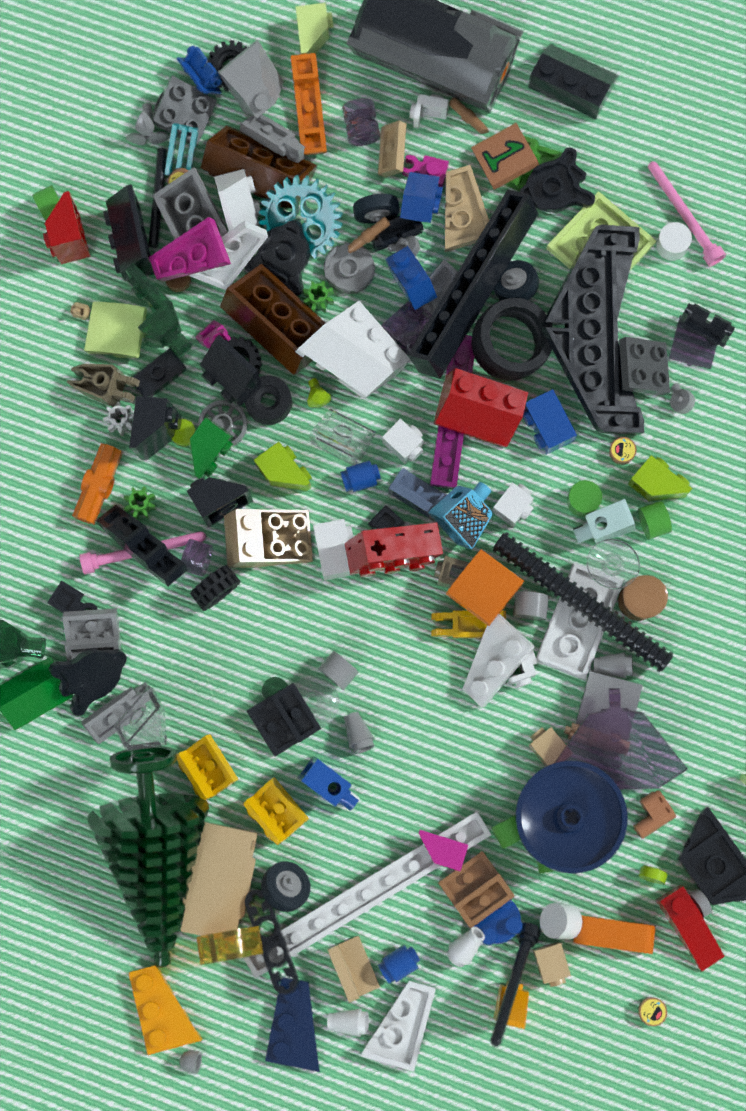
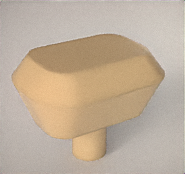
[70,302,90,320]

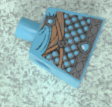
[428,482,492,549]

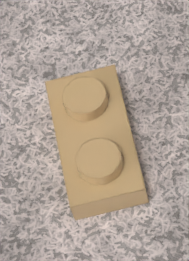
[378,120,406,178]

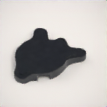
[520,147,595,213]
[245,220,310,296]
[49,648,127,716]

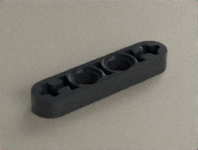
[245,889,299,995]

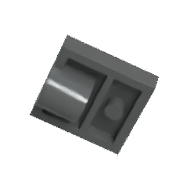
[151,75,217,146]
[619,337,670,395]

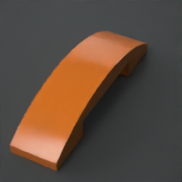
[291,53,327,156]

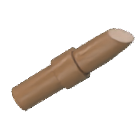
[448,97,489,134]
[348,217,390,253]

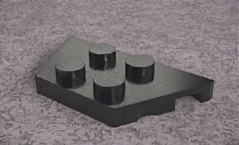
[677,806,746,905]

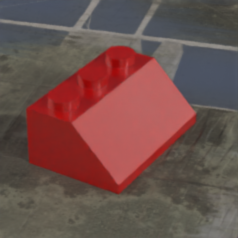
[433,368,528,448]

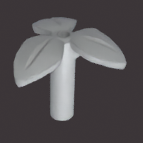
[126,103,170,146]

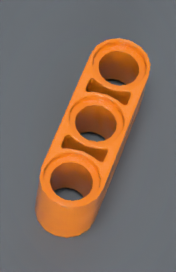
[573,915,656,954]

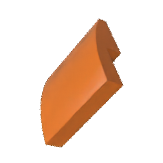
[446,549,524,626]

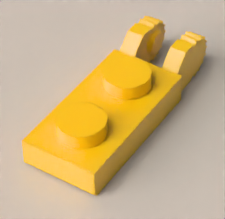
[431,611,506,638]

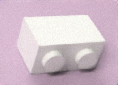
[313,519,355,581]

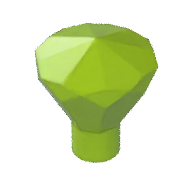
[307,378,331,408]

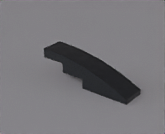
[96,504,188,587]

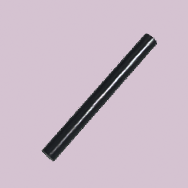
[148,148,168,248]

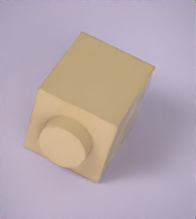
[528,727,572,767]
[532,942,571,987]

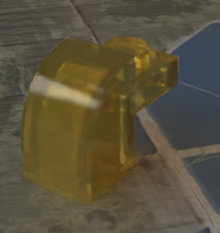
[196,926,263,965]

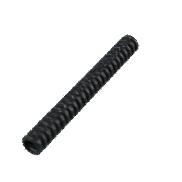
[493,532,673,672]

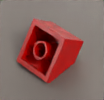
[43,191,91,265]

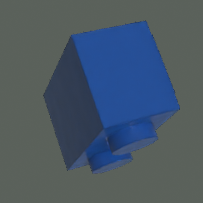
[400,172,443,223]
[385,246,438,310]
[523,389,577,455]

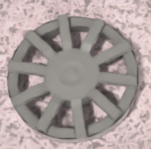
[198,400,247,447]

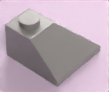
[218,40,284,119]

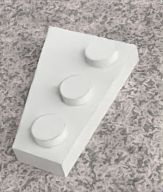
[188,221,268,290]
[463,614,535,707]
[360,980,436,1072]

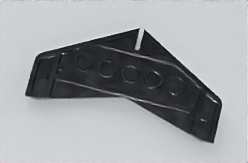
[542,225,644,435]

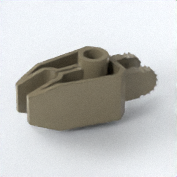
[67,364,140,407]

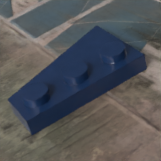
[265,976,320,1072]

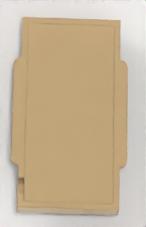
[181,822,258,943]

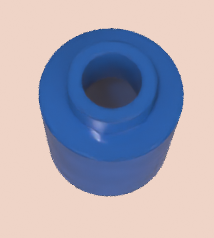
[340,460,381,493]
[378,944,420,984]

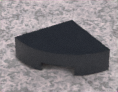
[368,505,405,529]

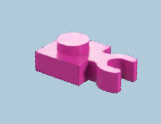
[402,155,449,187]
[195,320,231,349]

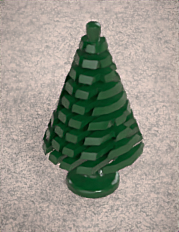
[87,746,209,968]

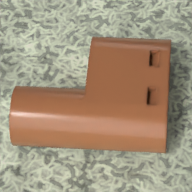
[633,790,676,839]

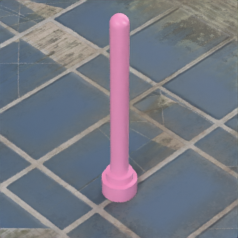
[648,161,726,267]
[79,531,206,575]

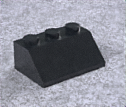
[528,44,619,119]
[103,184,155,281]

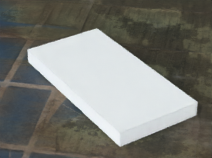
[536,562,624,681]

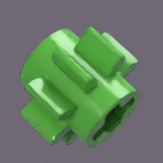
[303,280,334,313]
[124,486,157,519]

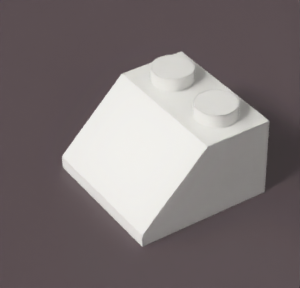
[214,169,262,231]

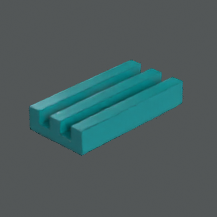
[164,123,199,176]

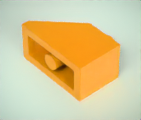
[493,981,529,1029]

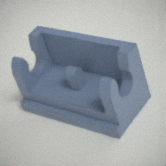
[388,468,447,521]

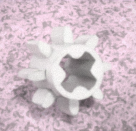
[103,401,134,436]

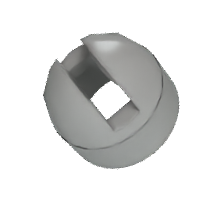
[179,1050,202,1074]

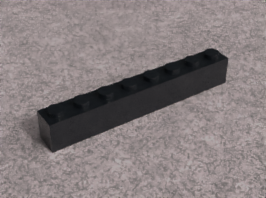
[408,190,538,379]

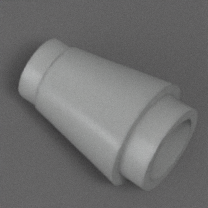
[594,652,633,679]
[344,712,375,754]

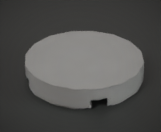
[324,243,375,294]

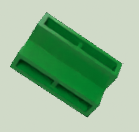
[0,656,73,730]

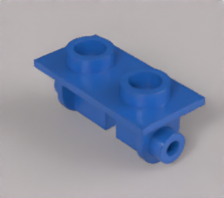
[176,46,222,94]

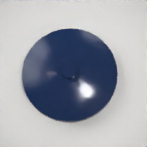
[515,761,628,874]

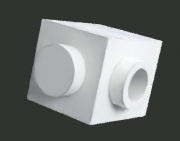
[382,419,423,464]
[492,482,534,528]

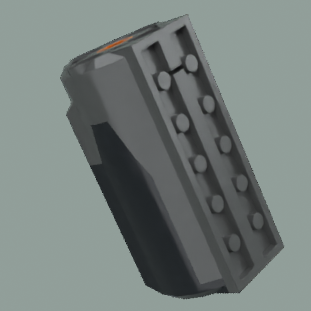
[346,0,520,113]

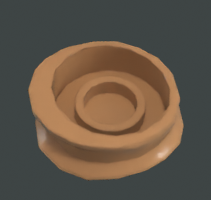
[618,575,668,621]

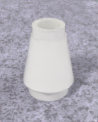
[447,927,485,967]
[327,1009,369,1037]

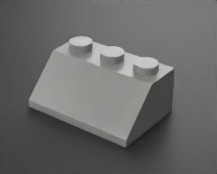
[152,167,228,239]

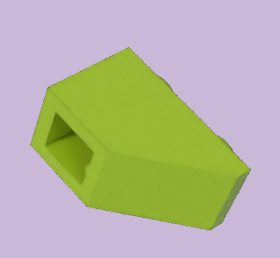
[254,441,312,491]
[628,455,693,501]

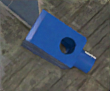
[297,756,360,811]

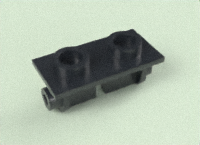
[372,216,424,252]
[678,303,735,348]

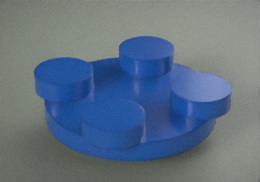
[474,899,523,946]

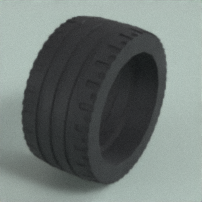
[471,298,553,381]

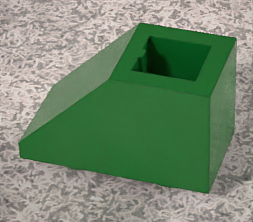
[190,418,234,479]

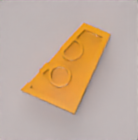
[129,965,203,1055]

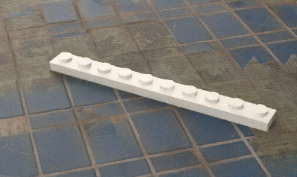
[242,812,491,979]

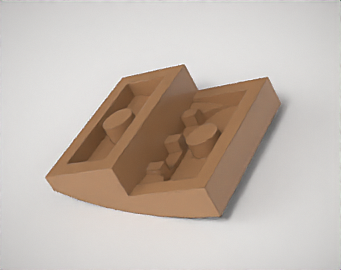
[438,851,515,929]

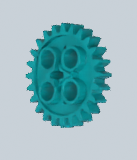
[259,175,343,259]

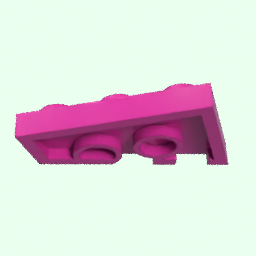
[149,217,231,282]

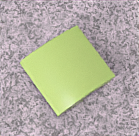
[84,302,147,358]

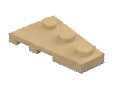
[445,165,489,252]

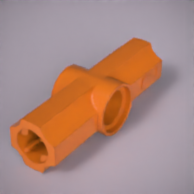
[72,443,123,525]

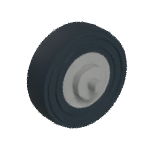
[353,193,400,224]
[493,260,539,301]
[261,861,311,912]

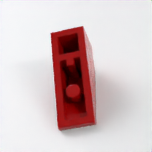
[655,885,725,972]

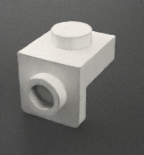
[409,94,449,128]
[508,650,537,688]

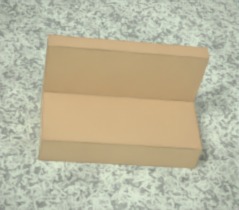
[328,935,380,1003]

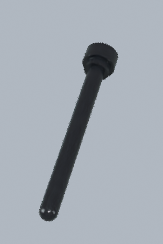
[490,922,541,1047]

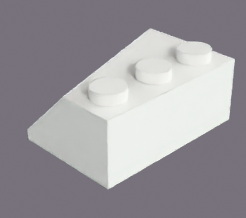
[296,301,411,399]

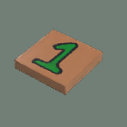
[471,123,539,190]

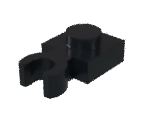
[47,580,98,613]

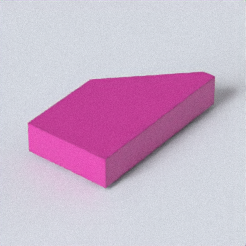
[419,830,468,872]

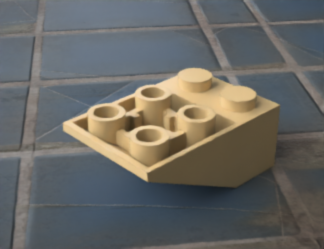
[224,509,313,568]

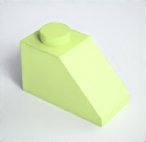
[295,3,333,54]

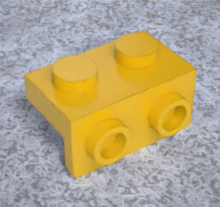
[177,734,239,800]
[243,777,309,845]

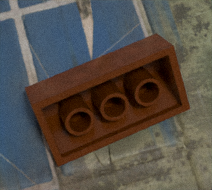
[200,125,318,209]
[220,264,325,375]

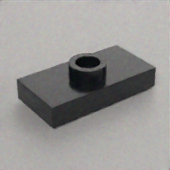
[133,348,187,397]

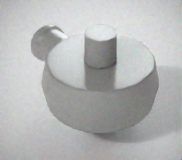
[388,235,420,256]
[670,383,695,414]

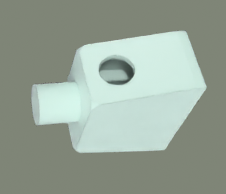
[573,499,636,544]

